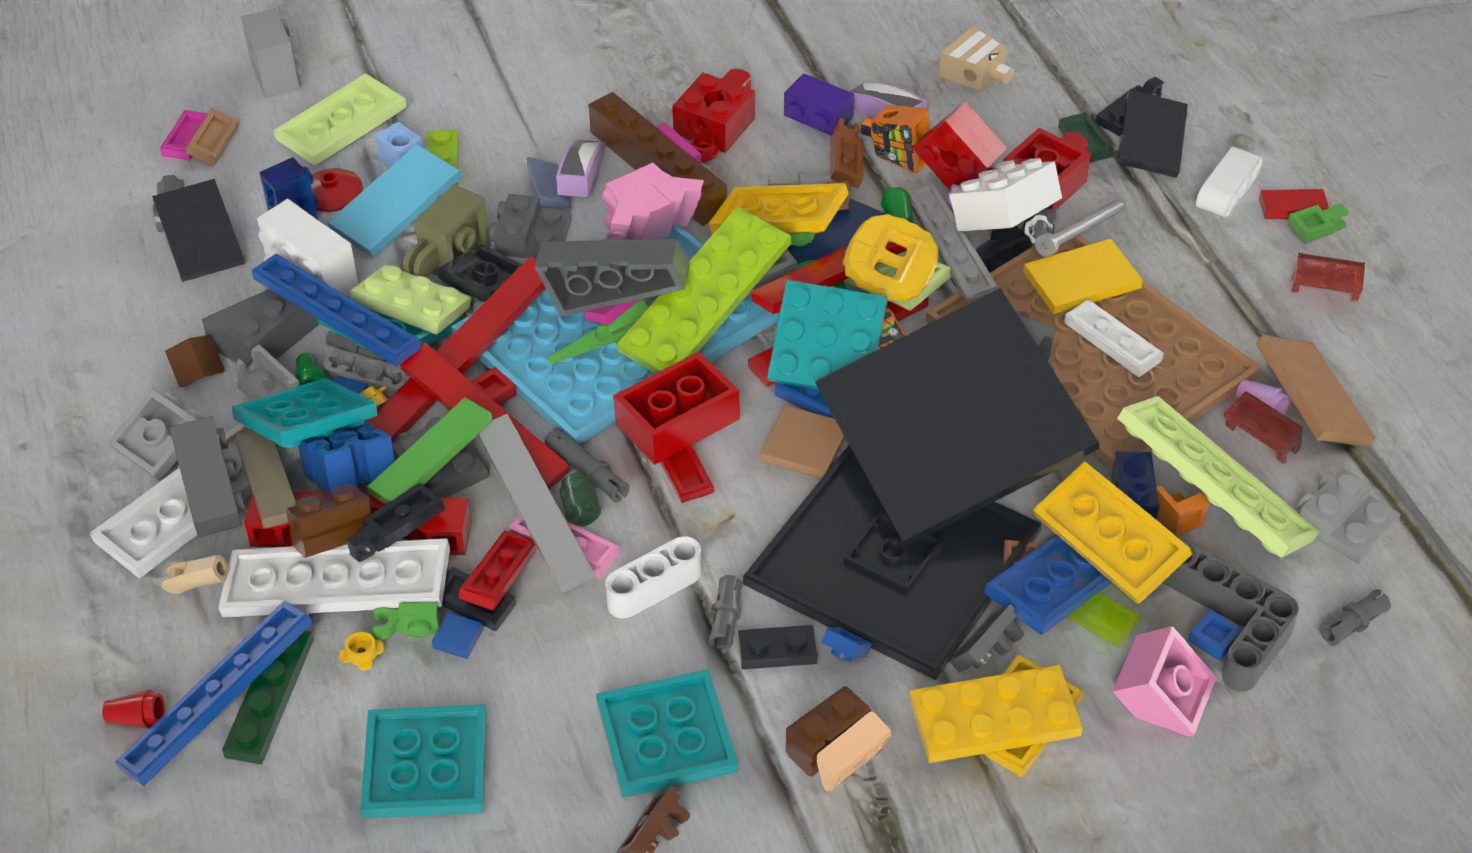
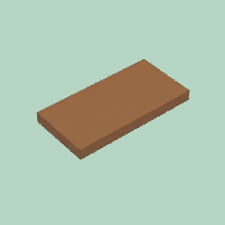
[1256,335,1376,446]

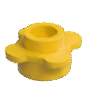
[359,385,388,409]
[339,632,384,671]

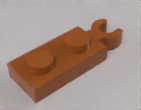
[830,118,863,188]

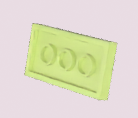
[274,73,407,166]

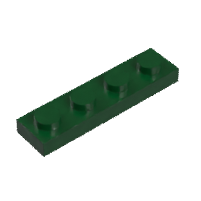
[222,631,314,765]

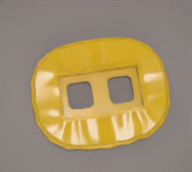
[842,214,938,303]

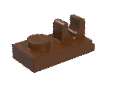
[616,785,690,853]

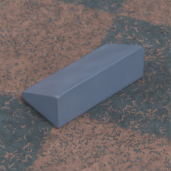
[526,157,571,209]

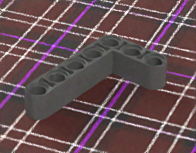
[1162,535,1299,692]

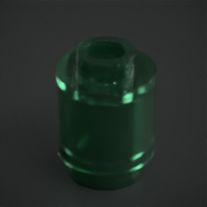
[559,472,601,526]

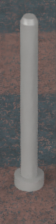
[1035,200,1124,257]

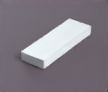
[1064,299,1163,377]

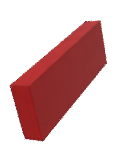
[459,530,537,610]

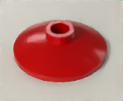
[300,168,363,212]

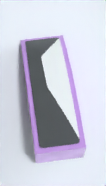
[849,82,927,118]
[556,139,606,198]

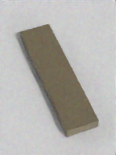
[234,430,297,528]

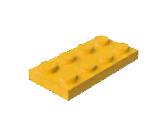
[708,183,849,234]
[1033,461,1192,605]
[909,664,1083,763]

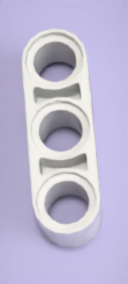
[1196,146,1263,218]
[605,536,701,618]

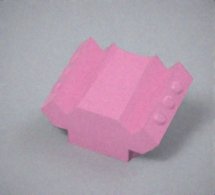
[603,163,704,240]

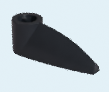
[950,226,1032,286]

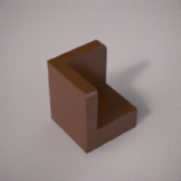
[165,334,225,387]

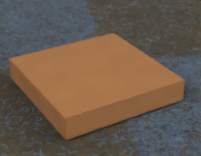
[760,405,845,479]

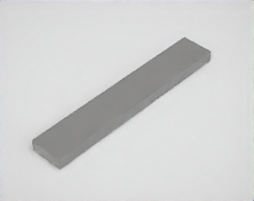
[906,181,999,304]
[477,414,595,593]

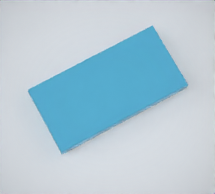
[328,144,462,257]

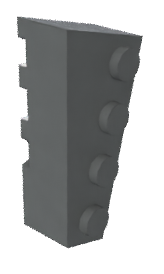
[535,239,689,317]

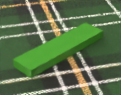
[367,398,493,504]

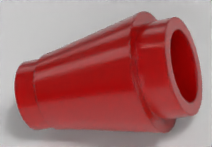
[102,690,165,729]

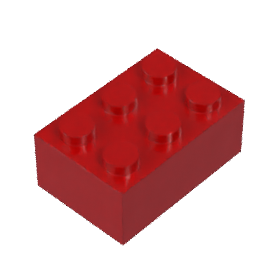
[613,351,740,465]

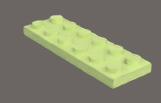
[1117,396,1320,558]

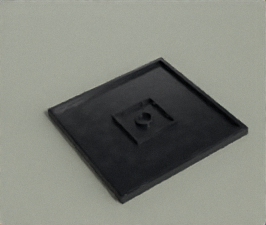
[815,288,1100,547]
[743,445,1042,680]

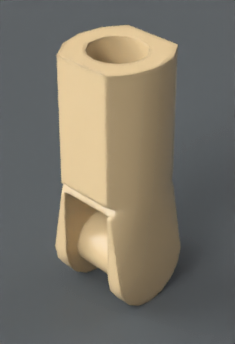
[162,555,229,594]

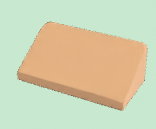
[817,712,892,792]

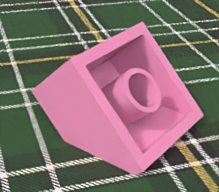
[1112,626,1217,736]

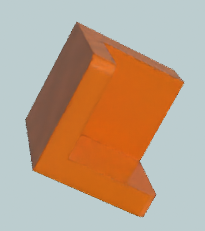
[1149,485,1209,537]

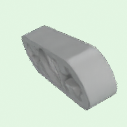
[323,350,410,399]

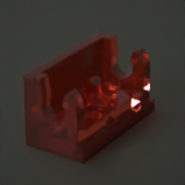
[1291,253,1365,302]
[1224,391,1303,464]

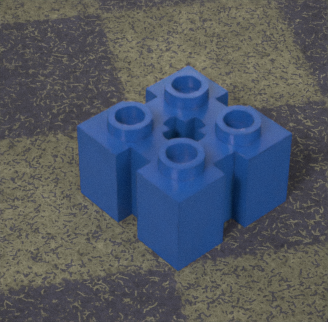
[298,420,395,495]

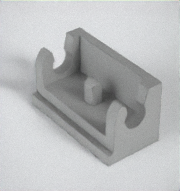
[236,345,299,400]

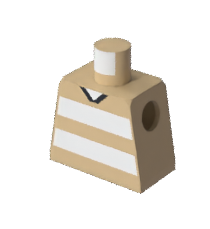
[939,26,1014,90]

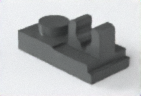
[949,604,1024,673]

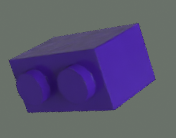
[784,73,855,136]

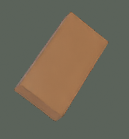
[185,108,240,166]

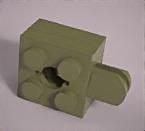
[403,184,490,277]

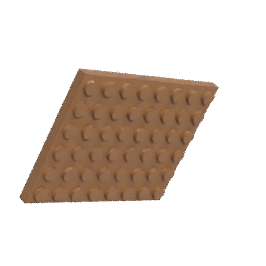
[926,226,1262,474]

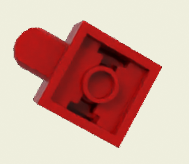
[672,69,755,153]
[912,101,1007,190]
[1003,128,1091,210]

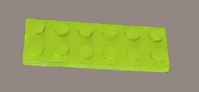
[616,206,791,374]

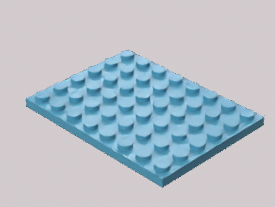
[451,225,780,445]

